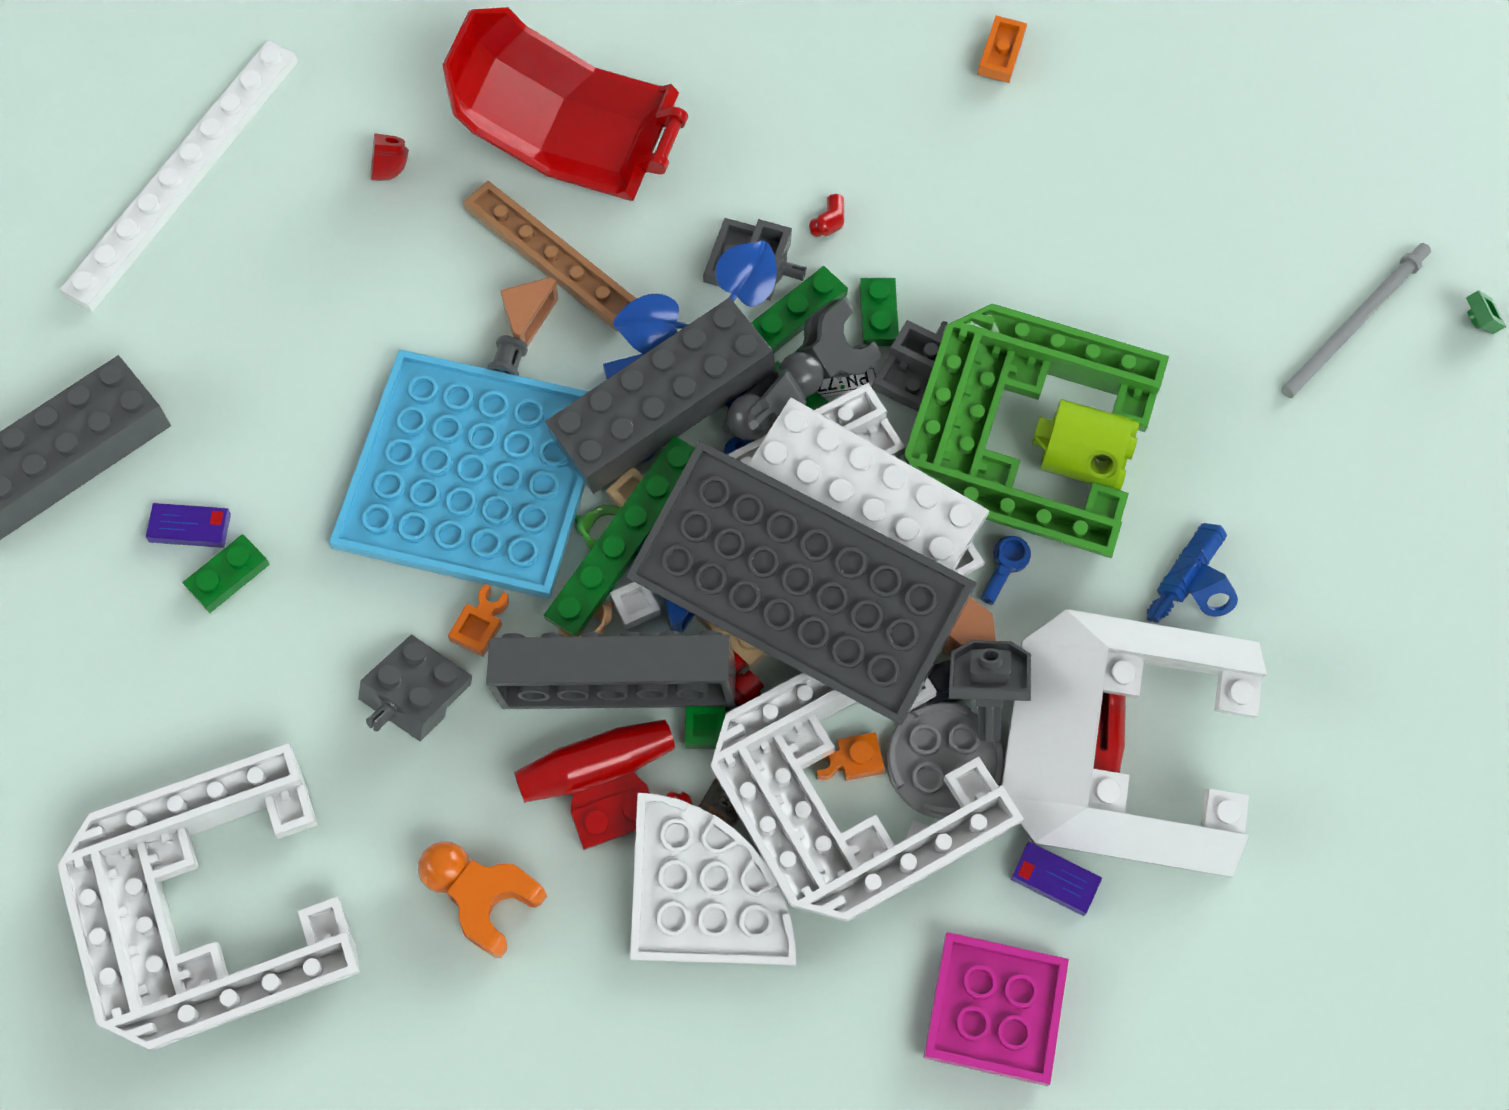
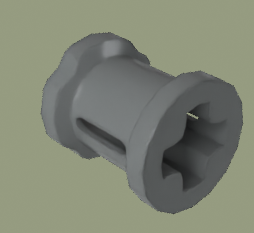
[487,335,528,376]

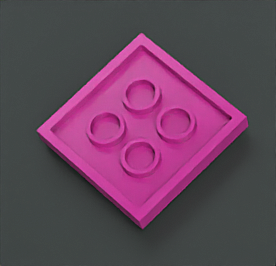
[923,932,1069,1086]

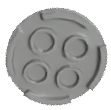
[886,702,1005,819]

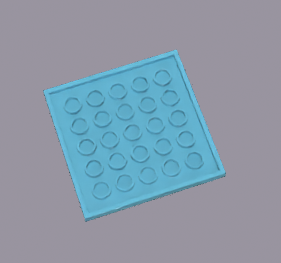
[329,349,589,599]

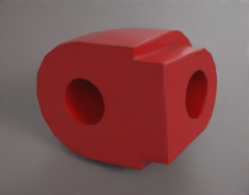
[371,133,409,181]

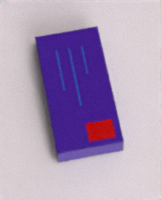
[146,503,231,548]
[1010,841,1102,916]

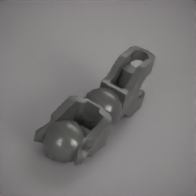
[722,297,882,441]

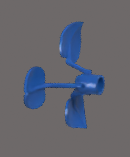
[613,240,777,408]

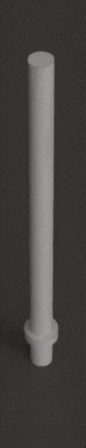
[1282,243,1431,398]

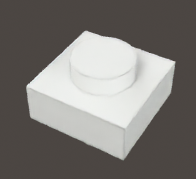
[610,582,661,630]

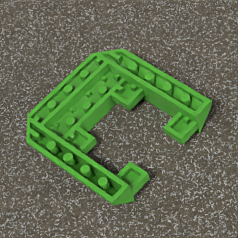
[904,303,1169,558]

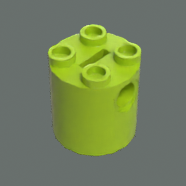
[1032,399,1139,490]

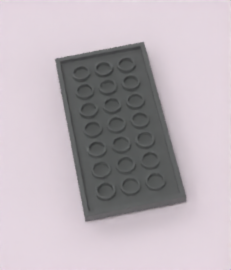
[626,440,977,726]

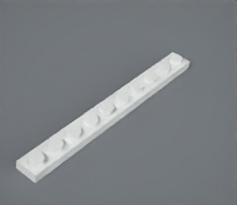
[59,40,298,312]

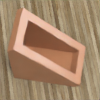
[500,277,559,347]

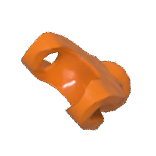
[418,841,547,958]

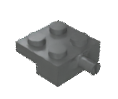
[703,218,807,301]
[872,320,948,412]
[358,634,472,742]

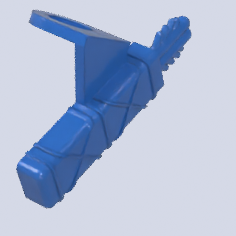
[1147,523,1238,623]

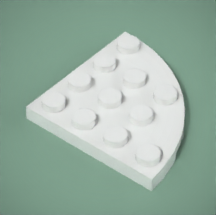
[630,793,796,965]

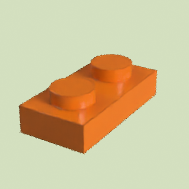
[977,15,1027,83]

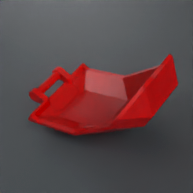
[442,7,688,201]

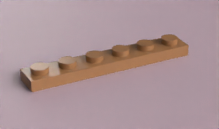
[463,181,637,332]

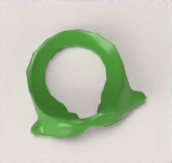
[575,504,621,550]

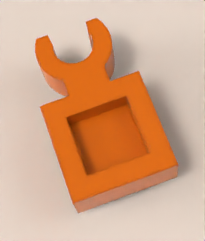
[448,584,509,657]
[816,732,885,781]

